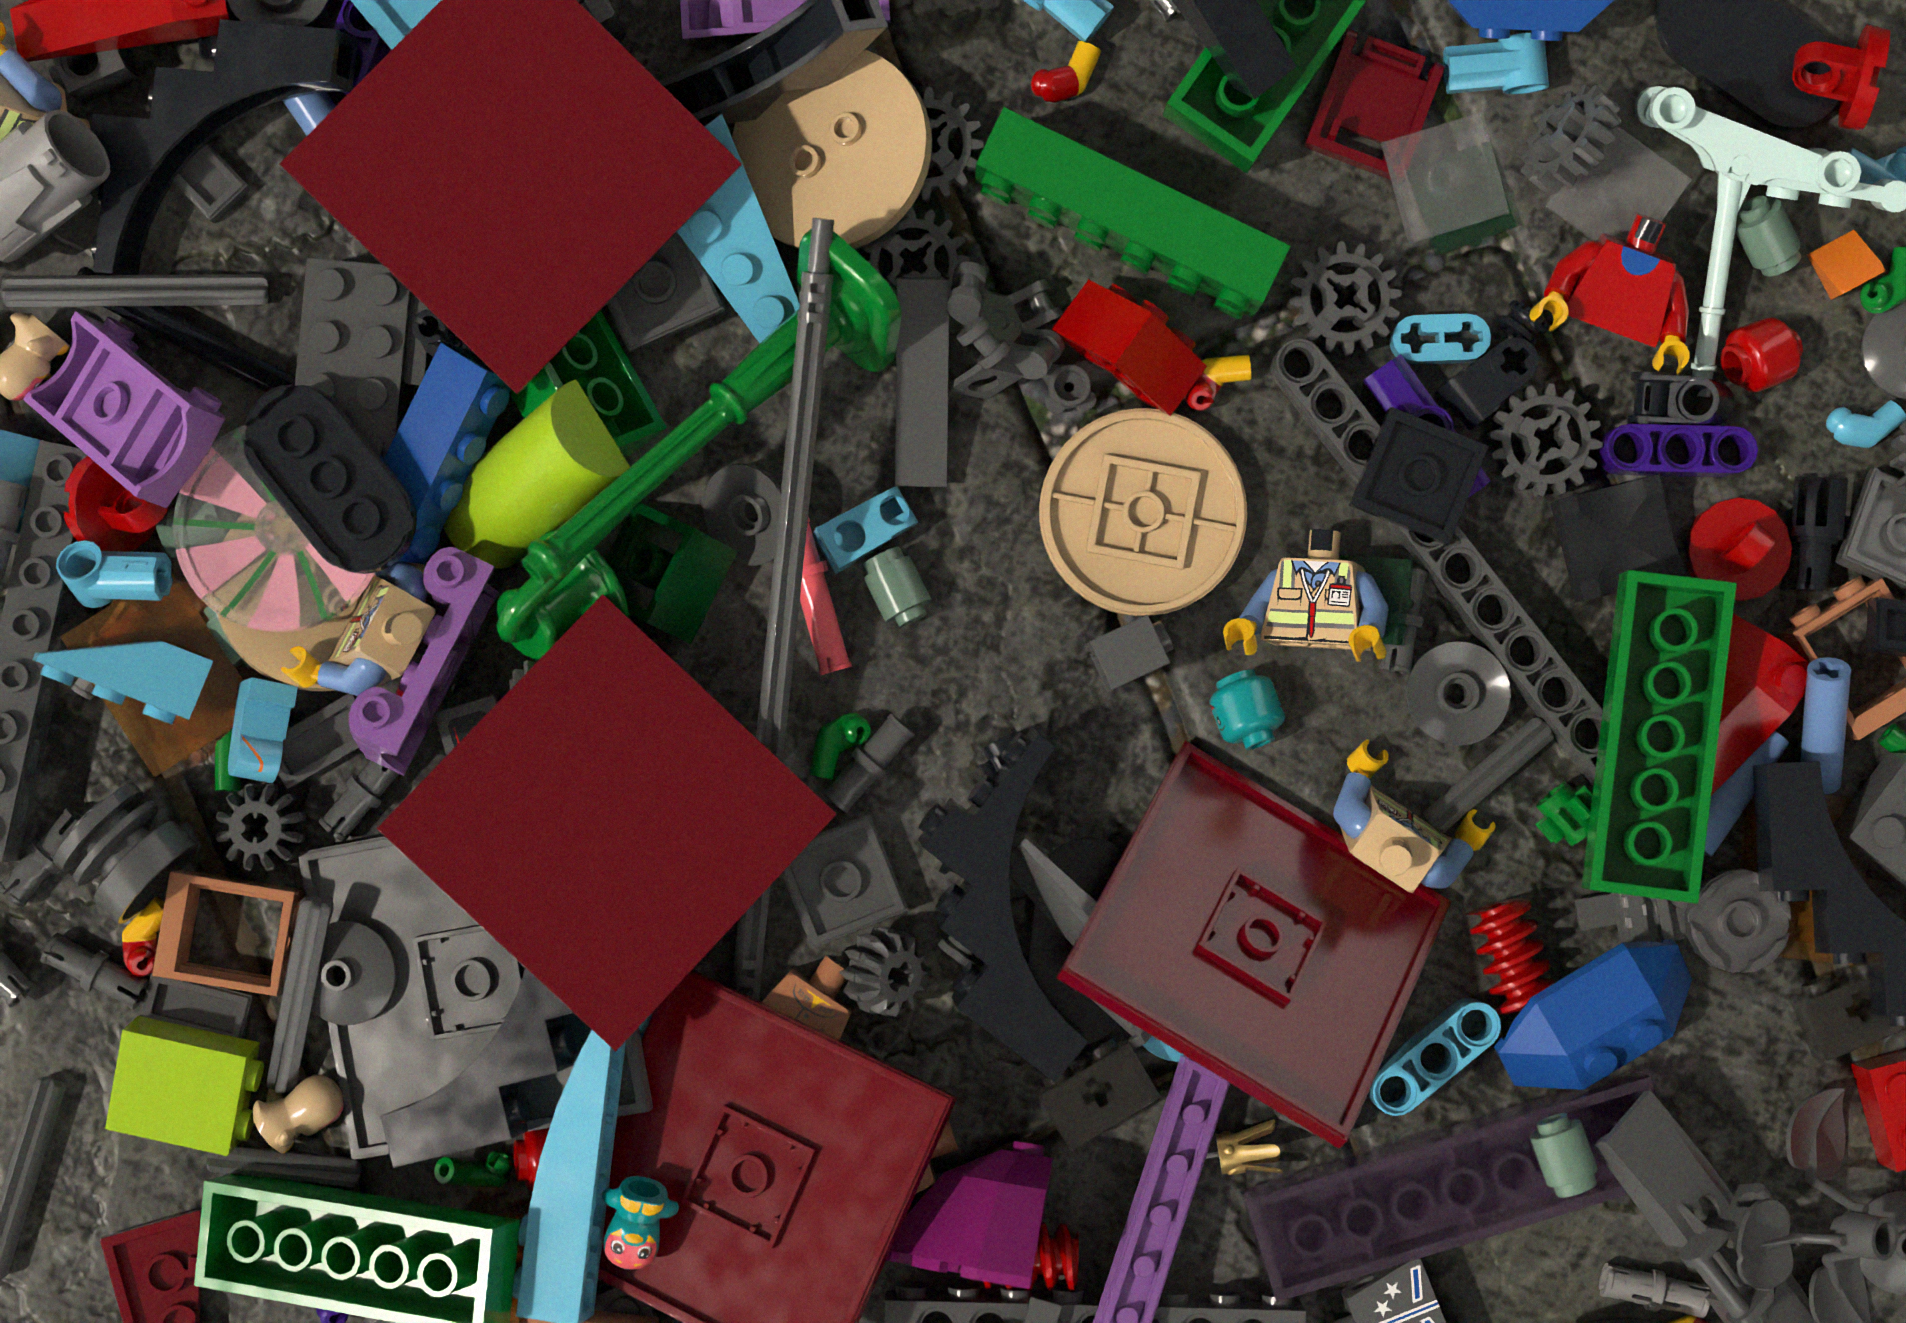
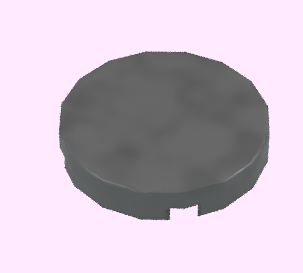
[1684,868,1791,973]

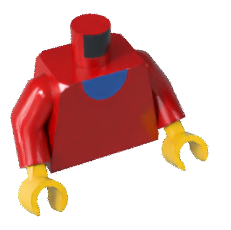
[1529,213,1690,375]

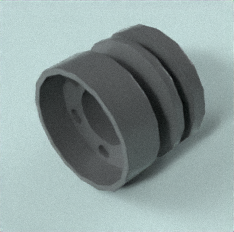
[53,783,199,924]

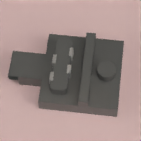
[1574,893,1688,944]

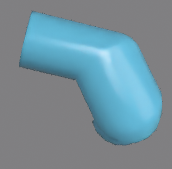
[1847,146,1906,184]
[1826,400,1906,448]

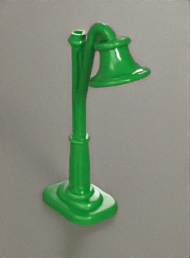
[496,228,902,660]

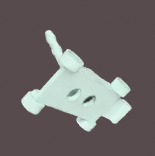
[1634,86,1906,397]

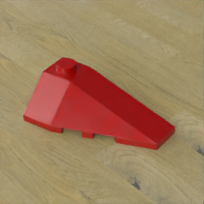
[10,0,230,62]
[1711,614,1809,796]

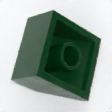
[605,502,738,644]

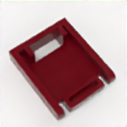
[1303,29,1445,183]

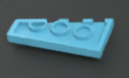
[677,114,800,343]

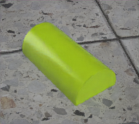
[443,379,630,568]

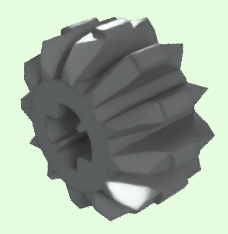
[216,783,306,871]
[839,926,931,1017]

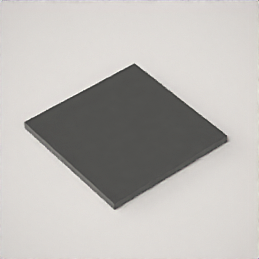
[297,836,654,1160]

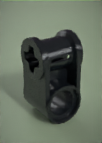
[1437,337,1539,431]
[1627,372,1735,426]

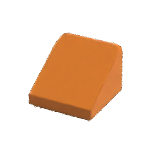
[1807,230,1886,300]

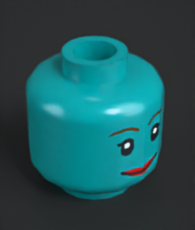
[1209,669,1286,750]

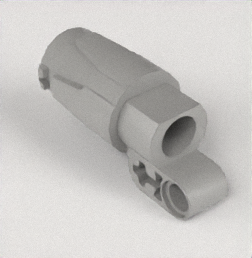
[0,110,110,263]

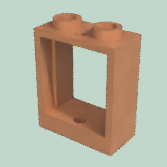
[1779,576,1906,740]
[152,869,305,996]

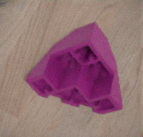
[886,1141,1054,1289]

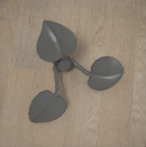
[1736,1087,1898,1323]

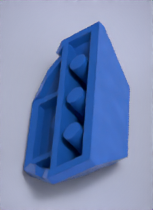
[1446,0,1614,41]
[1494,939,1692,1090]

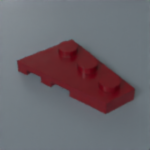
[100,1208,202,1323]

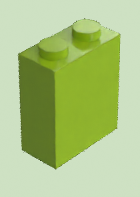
[105,1015,264,1156]

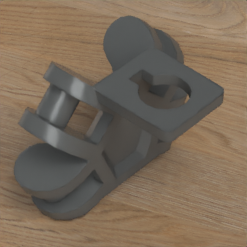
[947,262,1065,399]

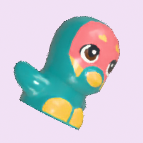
[602,1176,679,1270]

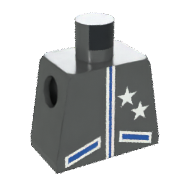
[1330,1248,1446,1323]

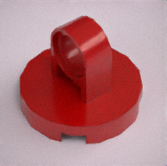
[1792,24,1890,130]
[64,456,169,552]
[1685,497,1792,601]

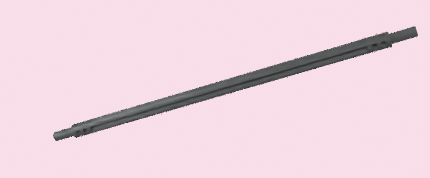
[730,218,834,1002]

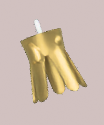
[1206,1119,1283,1175]

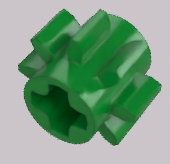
[1535,781,1593,846]

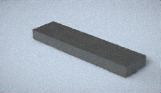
[895,277,950,487]

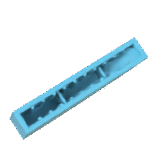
[513,1030,626,1323]

